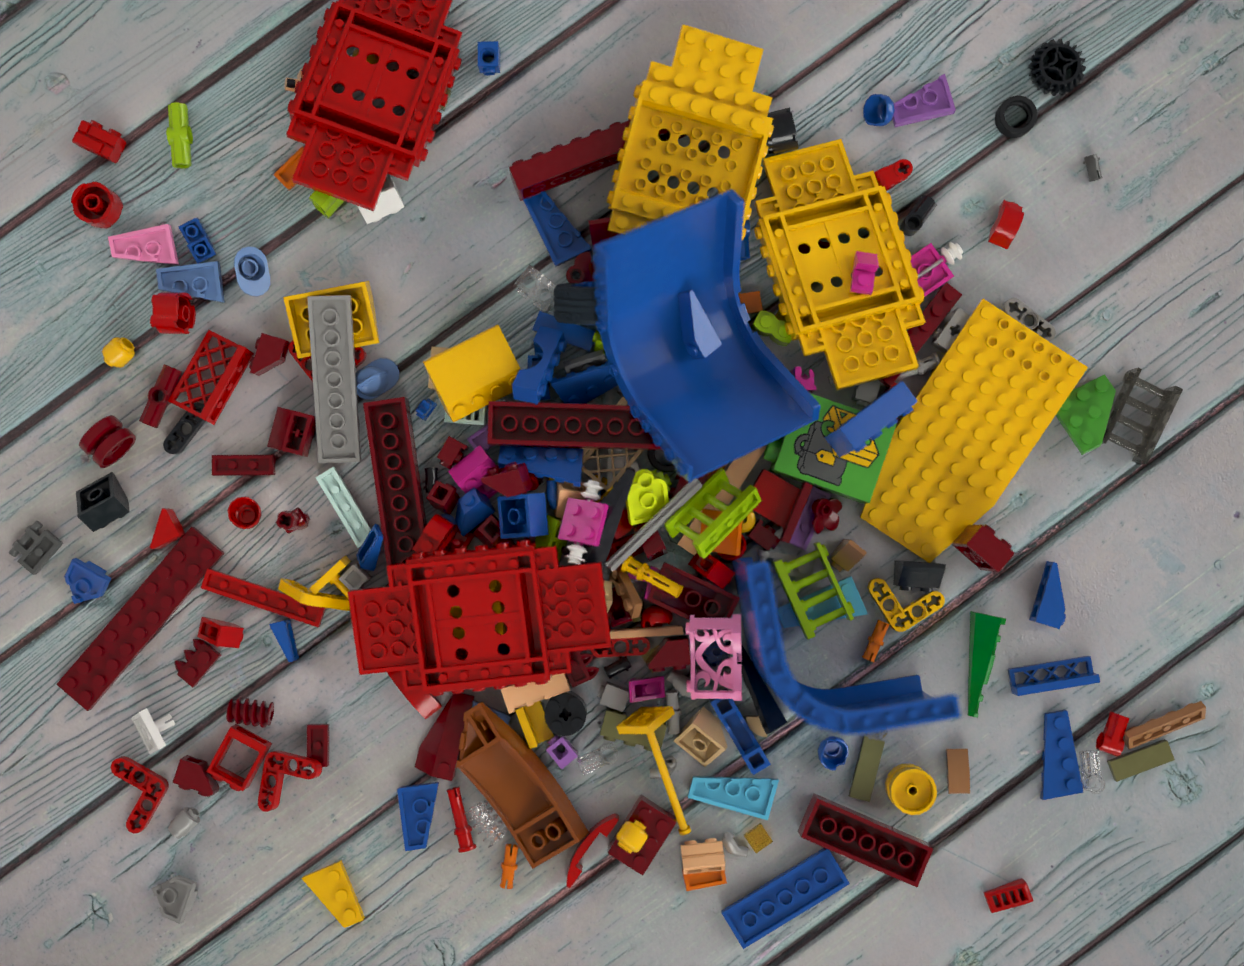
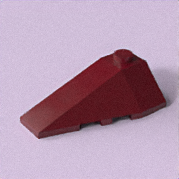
[415,693,475,781]

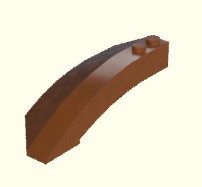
[456,702,589,869]

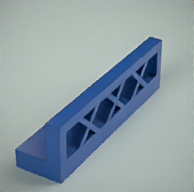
[1008,656,1100,696]

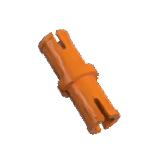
[862,620,890,663]
[500,844,519,889]

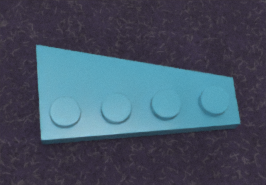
[777,576,868,628]
[687,776,779,820]

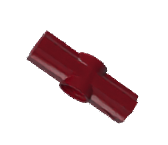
[139,364,182,428]
[276,507,310,534]

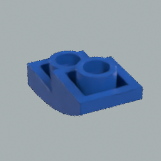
[178,217,217,264]

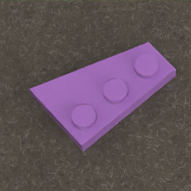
[892,73,956,127]

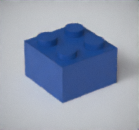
[497,493,548,539]

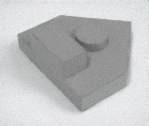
[152,875,198,924]

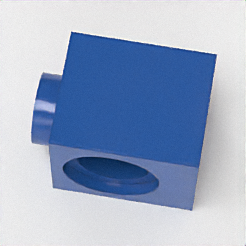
[478,41,500,76]

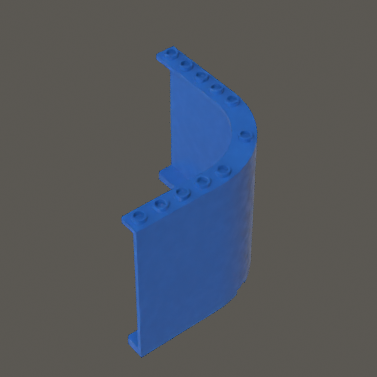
[593,189,820,482]
[732,557,961,735]

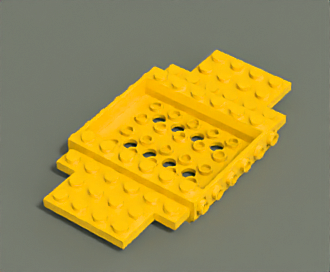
[606,24,774,241]
[754,139,925,390]

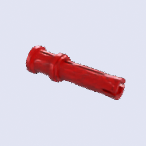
[446,787,477,853]

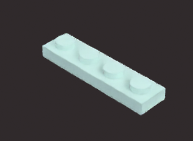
[315,467,372,548]

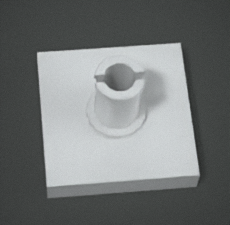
[131,708,175,754]

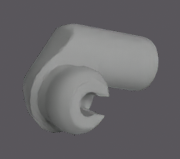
[650,756,677,779]
[722,832,748,857]

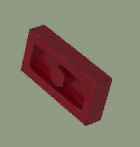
[307,724,329,767]

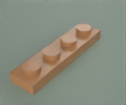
[1124,701,1206,749]

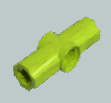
[166,102,193,169]

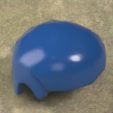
[863,94,895,126]
[818,736,849,771]

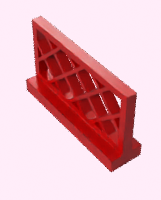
[168,330,254,425]

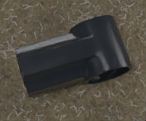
[900,195,937,236]

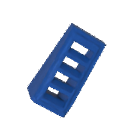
[356,524,383,571]
[269,619,299,662]

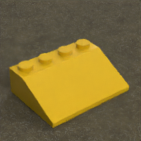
[283,281,380,359]
[423,324,521,422]

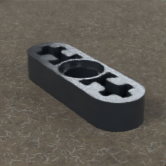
[163,403,206,454]

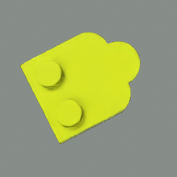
[626,469,669,525]

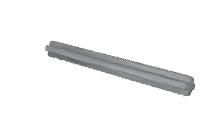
[605,479,702,571]

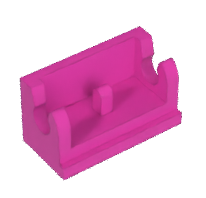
[790,367,816,393]

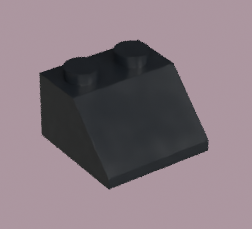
[76,472,130,532]
[893,560,946,592]

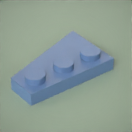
[156,261,225,303]

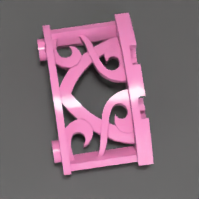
[686,614,742,701]

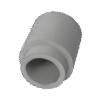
[168,807,200,839]

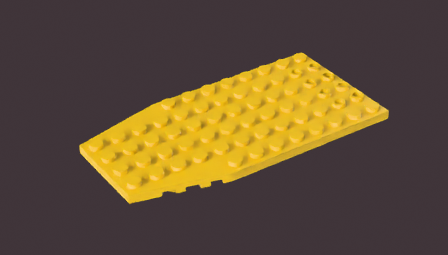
[860,299,1088,563]

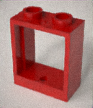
[206,724,272,791]

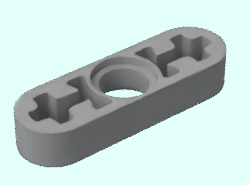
[1002,298,1056,341]

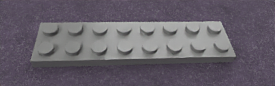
[307,295,361,463]

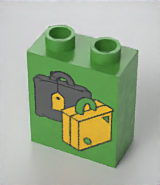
[763,393,897,504]

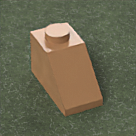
[829,539,867,572]

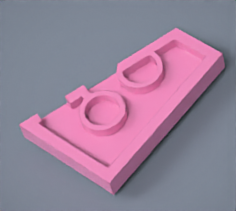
[108,224,179,265]

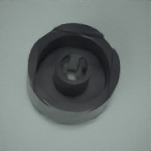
[767,107,798,155]
[544,691,587,736]

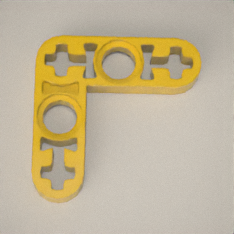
[278,578,350,611]
[867,578,945,632]

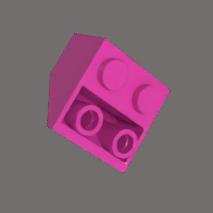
[448,445,500,499]

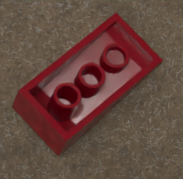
[646,562,740,631]

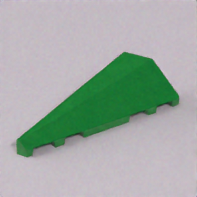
[968,611,1006,718]

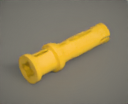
[621,555,683,598]

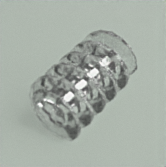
[464,800,508,848]

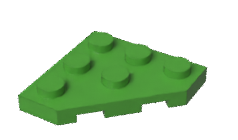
[1056,374,1116,455]

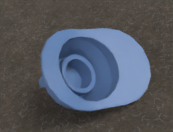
[234,246,270,296]
[356,358,399,400]

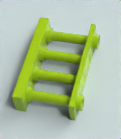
[664,468,762,559]
[772,542,855,640]

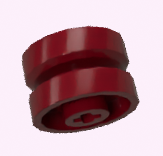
[79,415,136,468]

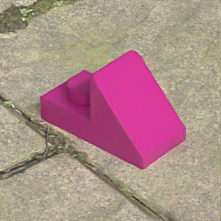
[850,251,879,295]
[629,676,665,703]

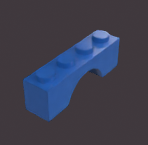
[512,326,567,404]
[709,689,771,775]

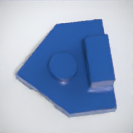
[64,558,111,604]

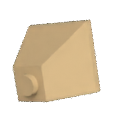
[674,707,727,767]

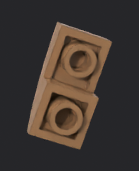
[946,749,970,794]

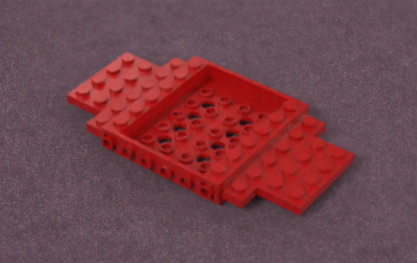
[286,0,462,211]
[348,540,612,696]

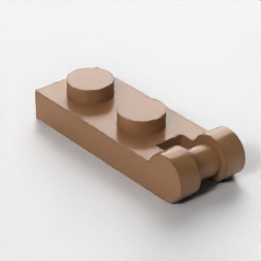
[609,564,643,619]

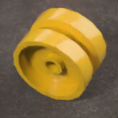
[885,763,937,815]

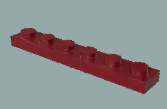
[878,282,962,388]

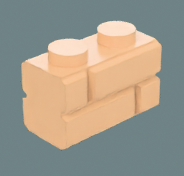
[681,838,725,874]

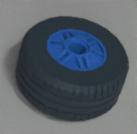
[554,281,598,325]

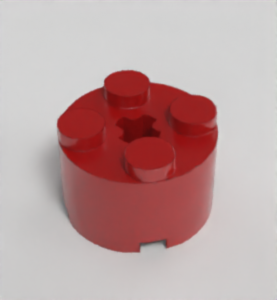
[71,182,123,229]
[150,292,196,334]

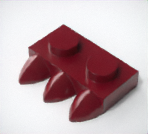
[174,639,221,688]
[566,650,599,688]

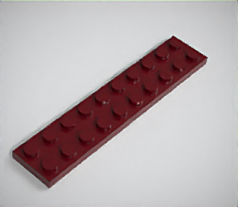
[56,527,225,711]

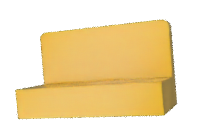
[515,701,554,749]

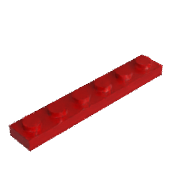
[201,568,326,627]

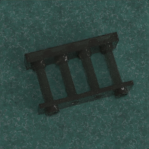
[1102,368,1183,465]

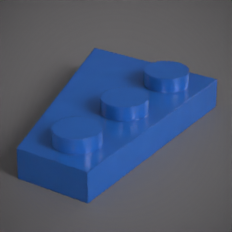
[397,782,439,851]

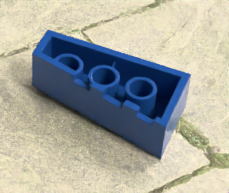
[824,381,918,458]

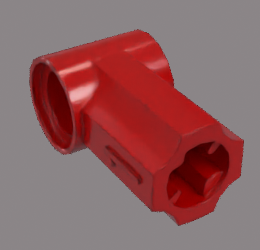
[1096,711,1130,757]

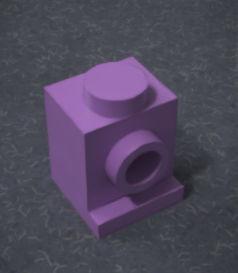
[546,734,578,770]

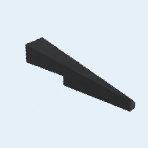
[561,467,636,571]
[728,640,787,735]

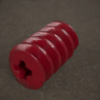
[226,697,274,728]

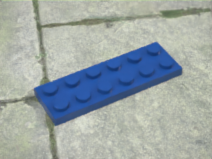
[721,848,850,949]

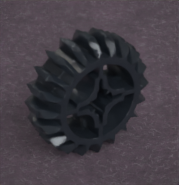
[1028,38,1086,96]

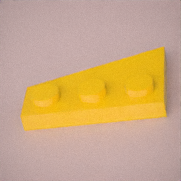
[301,860,365,928]

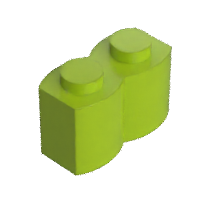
[308,191,344,219]
[751,311,792,346]

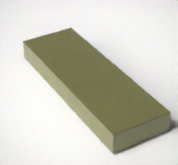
[848,735,885,802]
[1107,739,1175,782]

